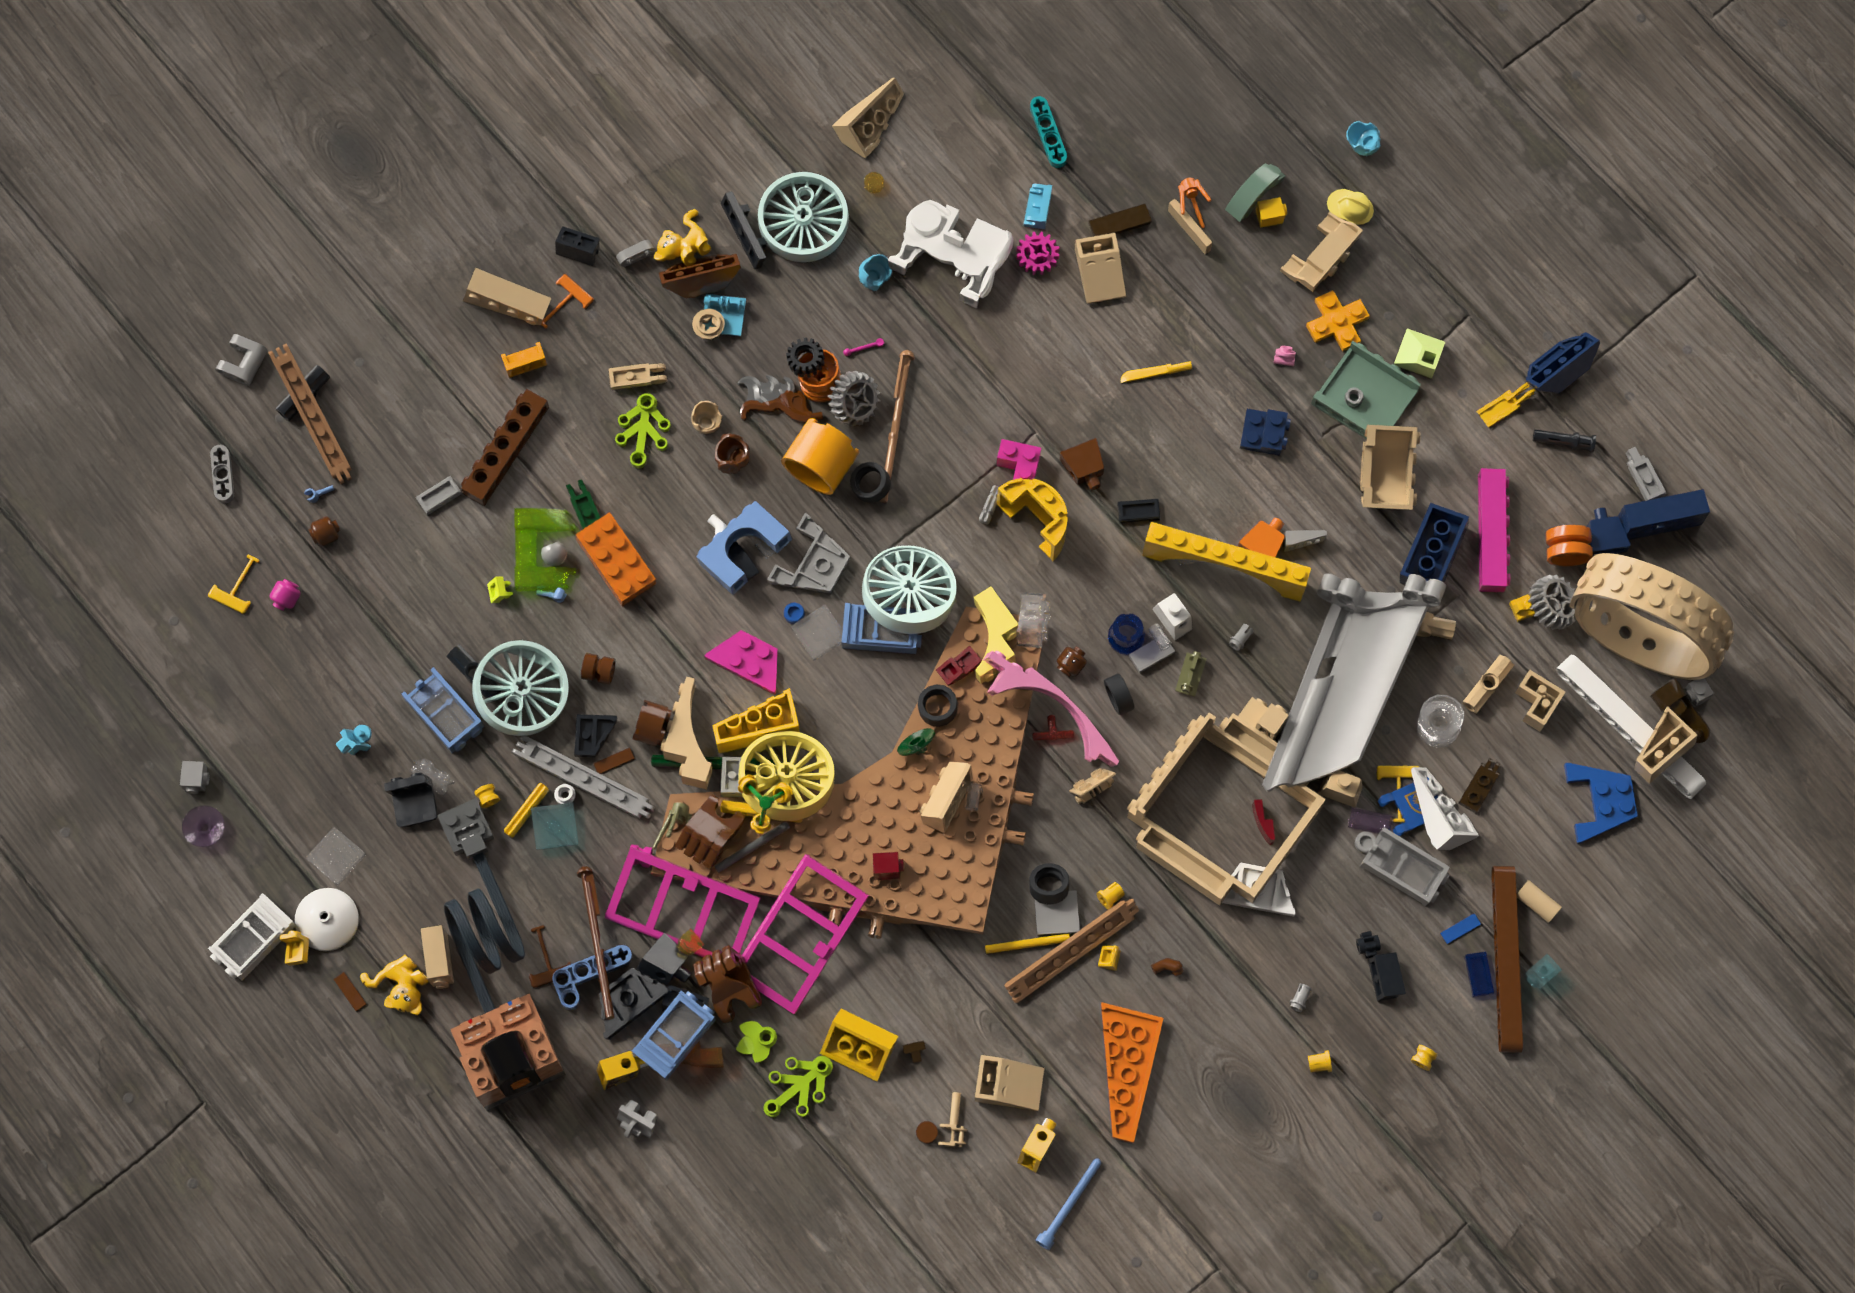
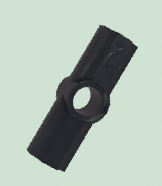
[276,365,330,421]
[446,644,501,699]

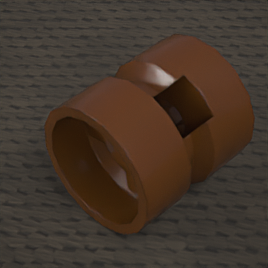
[581,653,616,685]

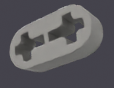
[616,240,655,267]

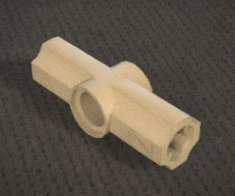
[1417,612,1456,639]
[1462,655,1514,714]

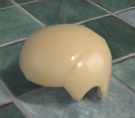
[691,401,722,434]

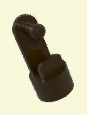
[1650,678,1710,743]

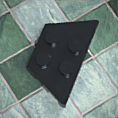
[599,968,672,1040]

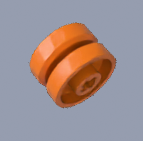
[1546,525,1593,566]

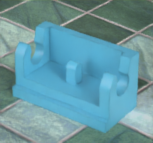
[1023,184,1052,230]

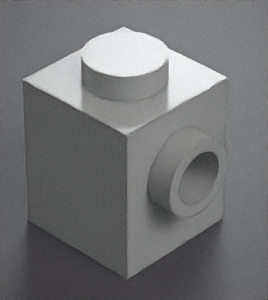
[180,761,210,794]

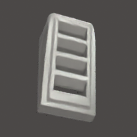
[1284,530,1327,552]

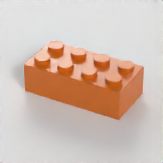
[575,512,656,606]

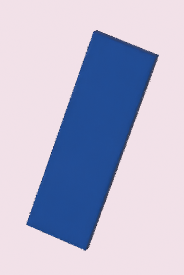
[1440,913,1481,944]

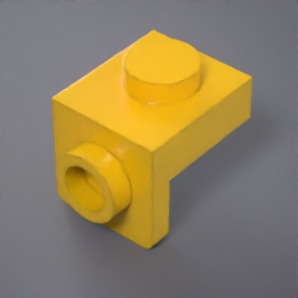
[280,931,309,966]

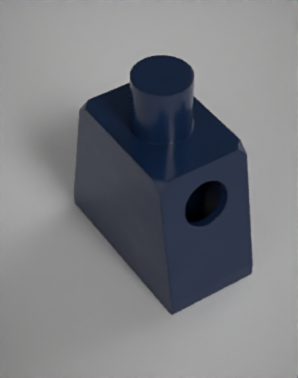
[1587,508,1630,557]

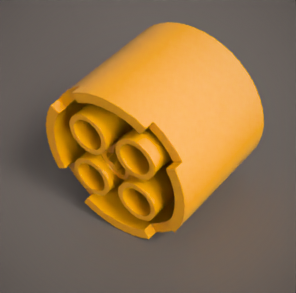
[781,418,860,495]

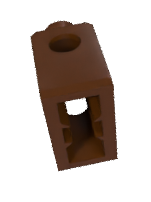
[1060,438,1104,491]

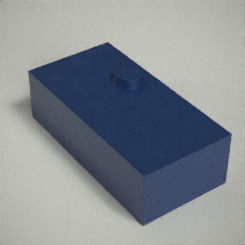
[1618,489,1710,540]
[1400,503,1469,585]

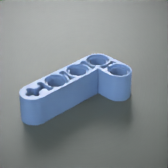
[552,945,632,1010]

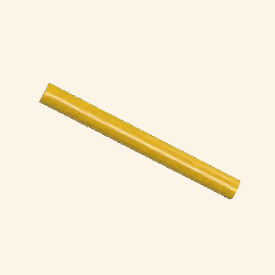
[985,933,1070,954]

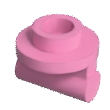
[1274,346,1296,366]

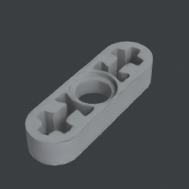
[210,445,234,503]

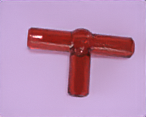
[1032,715,1075,741]

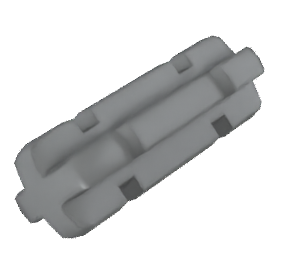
[979,485,999,524]

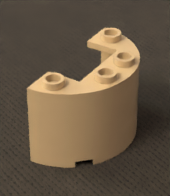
[1360,425,1420,510]

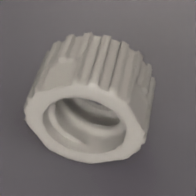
[1344,387,1363,408]

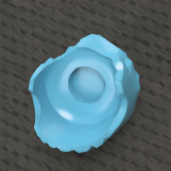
[1346,121,1381,156]
[859,254,892,291]

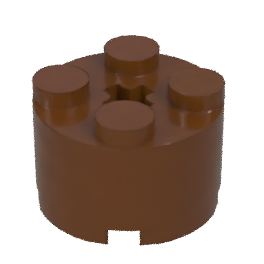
[632,700,672,747]

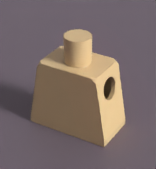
[1318,771,1362,808]

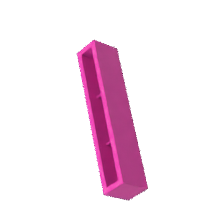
[1478,468,1510,592]

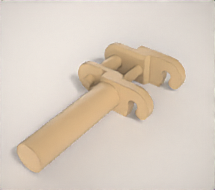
[938,1092,967,1147]

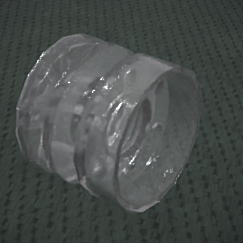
[1417,695,1464,747]

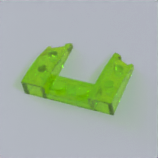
[514,508,577,591]

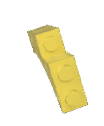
[974,587,1019,684]

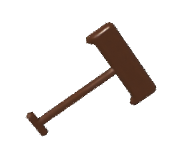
[529,925,571,988]

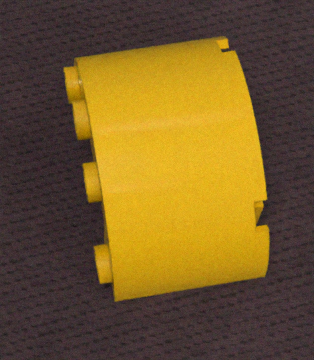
[997,478,1067,561]

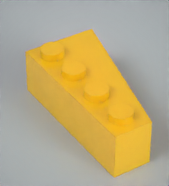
[712,688,800,754]

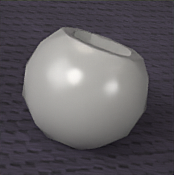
[541,541,567,567]

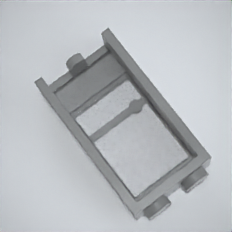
[1360,827,1450,906]

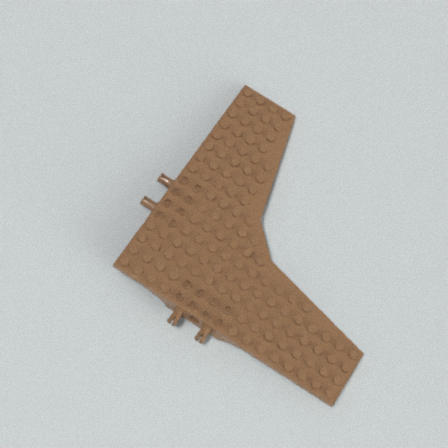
[651,606,1048,939]

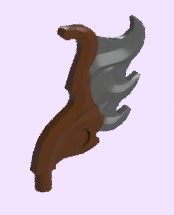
[737,375,823,423]

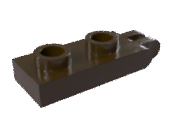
[1458,758,1500,814]

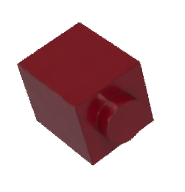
[873,852,904,880]

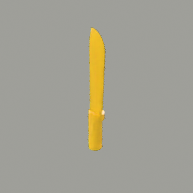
[1121,361,1192,383]

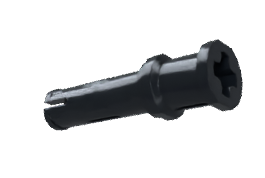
[1532,429,1596,453]

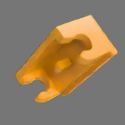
[501,342,547,378]

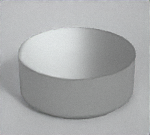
[1355,832,1376,854]

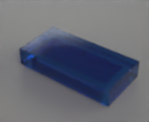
[1464,952,1494,998]

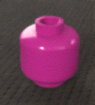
[270,579,301,611]

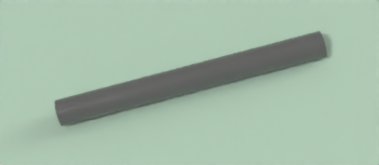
[714,821,790,873]

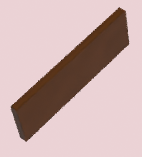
[593,748,635,774]
[333,972,367,1012]

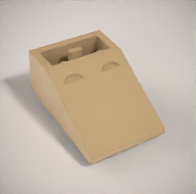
[1075,233,1126,304]
[974,1055,1044,1111]

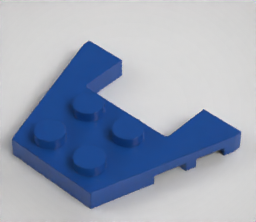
[1564,763,1638,844]

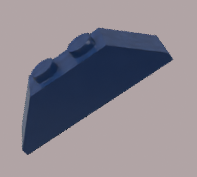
[1526,332,1600,393]

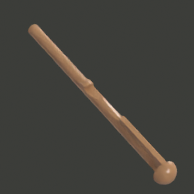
[880,350,915,503]

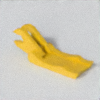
[1476,382,1536,428]

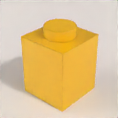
[1255,197,1287,228]

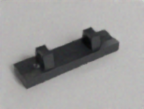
[720,191,768,270]

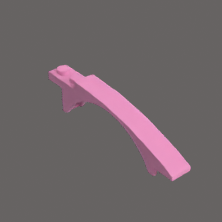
[983,651,1119,767]

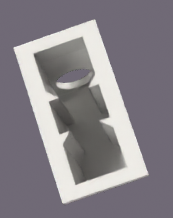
[1152,593,1192,640]

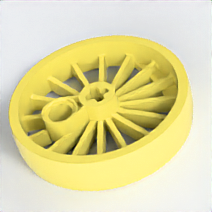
[738,731,835,821]

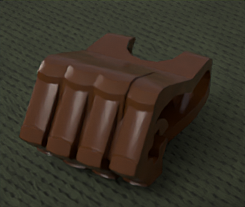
[675,794,746,869]
[693,945,762,1023]

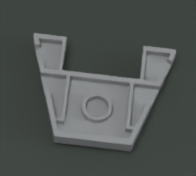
[767,513,850,593]

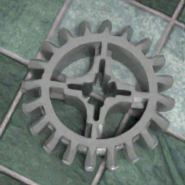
[828,371,880,426]
[1528,575,1576,630]

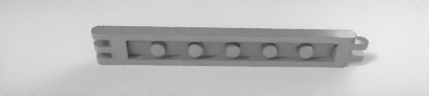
[512,736,655,819]

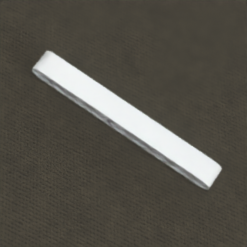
[1556,655,1706,799]

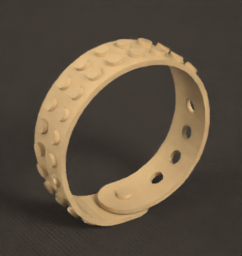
[1569,553,1734,680]

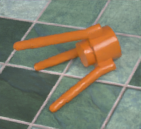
[1178,178,1211,228]

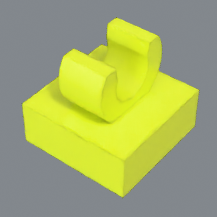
[487,576,513,603]

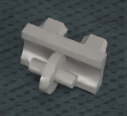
[617,1100,657,1138]

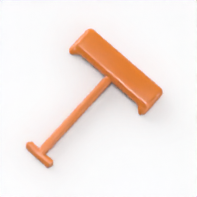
[541,274,594,329]

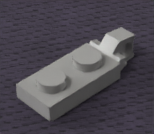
[1626,447,1666,501]

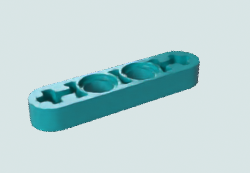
[1030,96,1067,168]

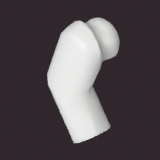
[708,514,727,538]

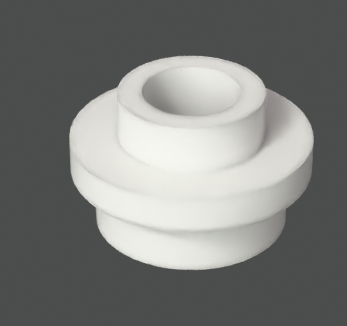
[554,784,576,805]

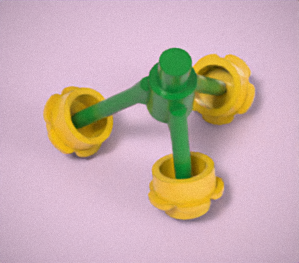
[738,775,793,834]

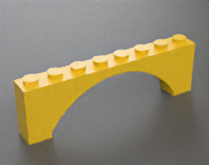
[1142,522,1311,602]

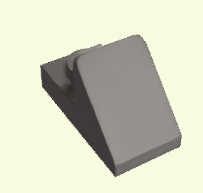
[721,757,742,797]

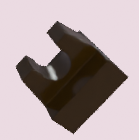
[902,1040,926,1063]

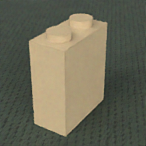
[421,925,454,989]

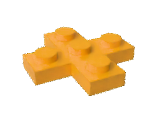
[1306,290,1370,352]

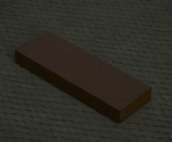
[1089,204,1152,237]

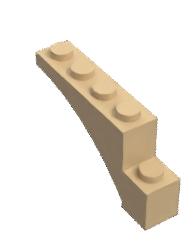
[661,677,713,790]

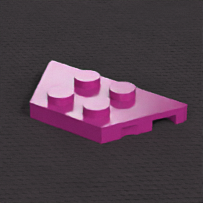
[704,630,778,695]

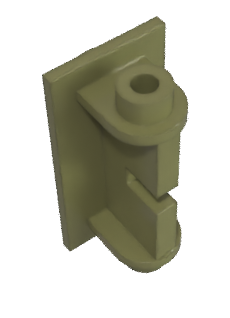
[1175,651,1207,697]

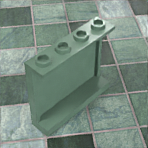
[1311,341,1421,439]

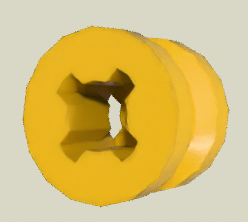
[474,784,500,808]
[1411,1045,1438,1071]

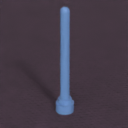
[1035,1158,1101,1250]

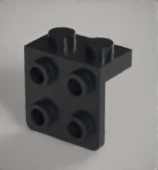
[384,772,438,828]

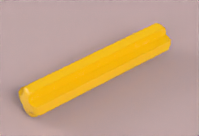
[504,783,549,838]

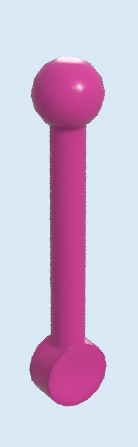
[843,338,884,356]

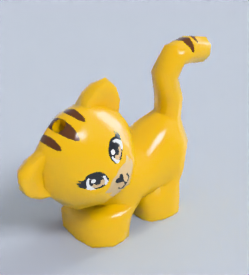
[654,209,711,266]
[360,955,429,1015]

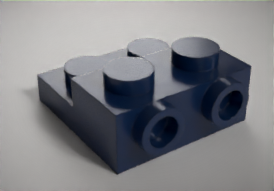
[1240,408,1291,456]

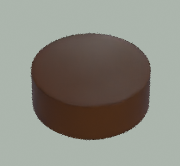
[916,1121,938,1144]

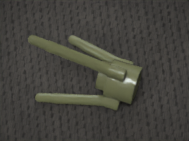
[652,802,692,850]

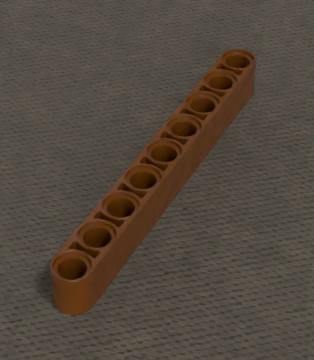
[1491,866,1523,1053]

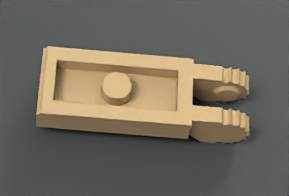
[609,363,667,390]

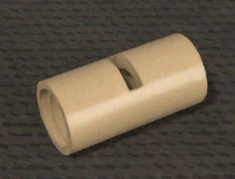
[1517,880,1562,923]

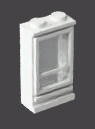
[208,893,295,981]

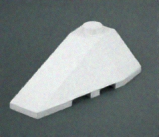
[1411,767,1479,850]

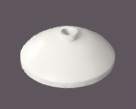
[295,888,359,951]

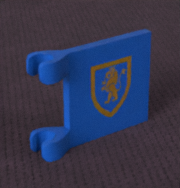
[1378,777,1438,836]

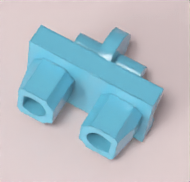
[336,725,372,755]

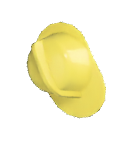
[1327,189,1374,225]

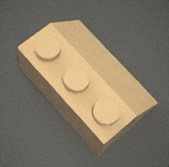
[919,762,973,833]

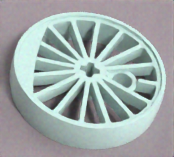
[758,172,849,262]
[862,546,957,634]
[472,640,568,736]

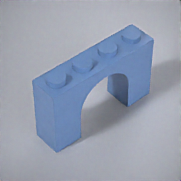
[696,501,792,595]

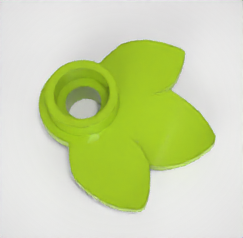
[736,1021,777,1063]

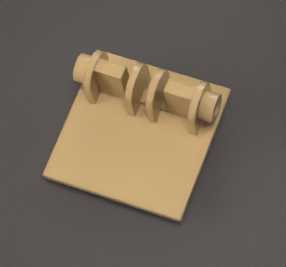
[1069,768,1116,804]

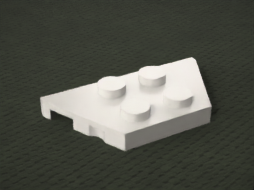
[1222,863,1295,917]

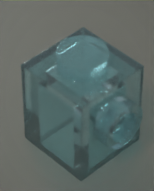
[1525,954,1562,990]

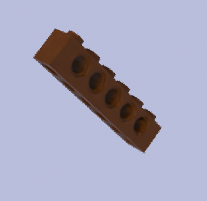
[461,389,549,506]

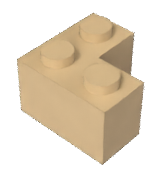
[1515,670,1565,732]
[1238,697,1289,740]

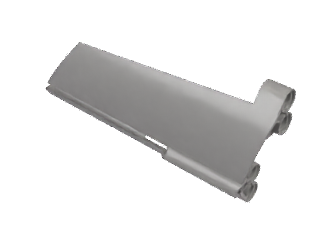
[1262,574,1446,792]

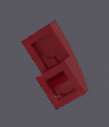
[936,646,982,686]
[1252,799,1275,845]

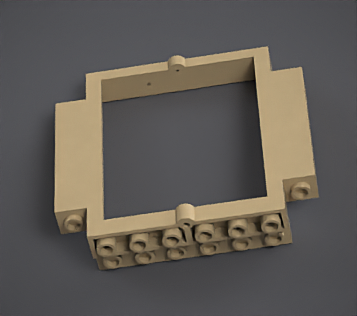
[1127,713,1326,906]

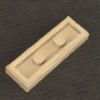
[1168,199,1212,254]

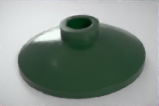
[897,728,935,756]

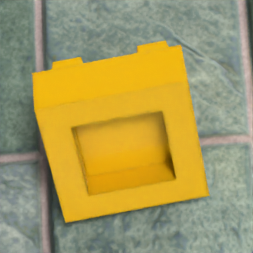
[1509,594,1535,622]

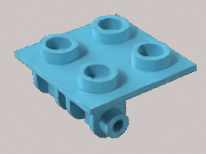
[703,294,746,336]

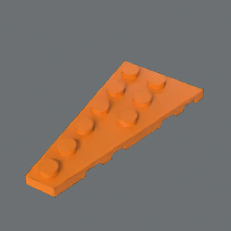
[1101,1002,1164,1143]

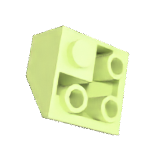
[1394,329,1445,378]

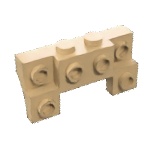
[1280,212,1363,292]

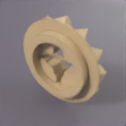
[692,309,725,340]

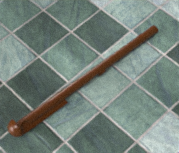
[577,866,614,1020]

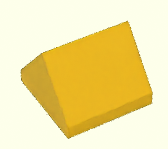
[1098,946,1121,971]

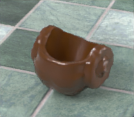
[715,434,750,474]

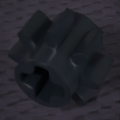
[1356,931,1381,958]

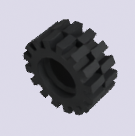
[786,338,825,378]

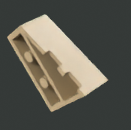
[1635,706,1697,784]

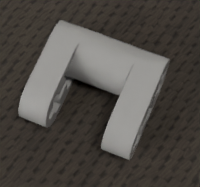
[215,334,268,386]

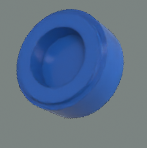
[784,603,805,624]

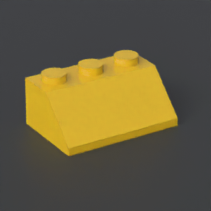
[820,1008,899,1081]

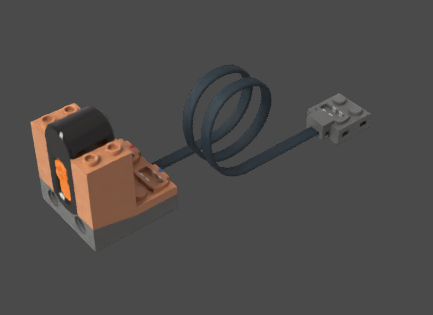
[437,798,566,1111]

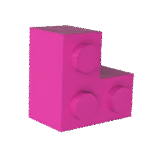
[997,439,1042,480]

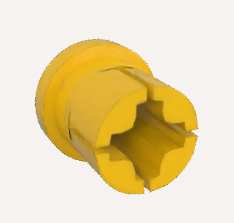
[1096,882,1125,910]
[1308,1050,1332,1073]

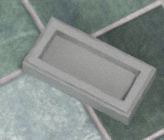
[416,476,462,515]
[1129,635,1175,673]

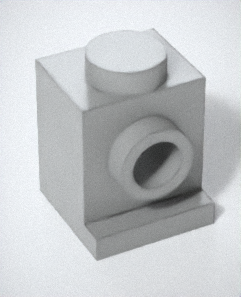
[1684,678,1714,708]

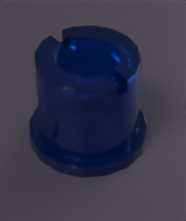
[1108,613,1145,655]

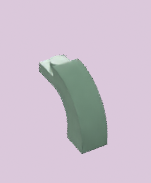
[1225,163,1285,222]

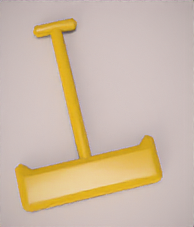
[208,554,259,614]
[1377,766,1419,822]

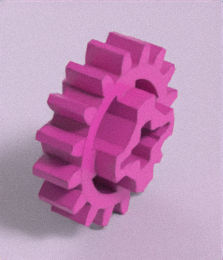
[1016,231,1059,275]

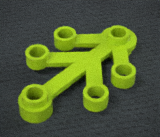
[615,393,671,469]
[764,1056,833,1118]

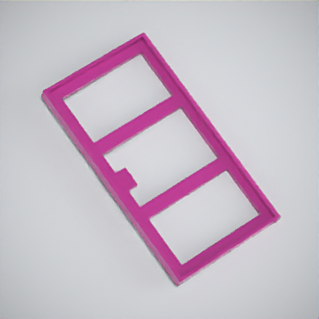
[605,847,761,957]
[742,854,870,1014]

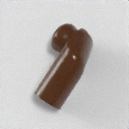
[1151,958,1184,976]

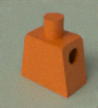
[1238,518,1285,557]

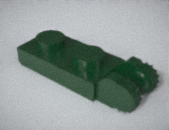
[566,479,600,529]

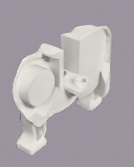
[888,200,1014,308]

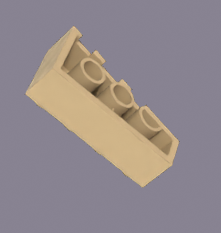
[463,268,551,325]

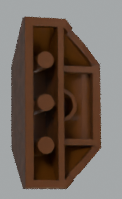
[659,254,741,299]

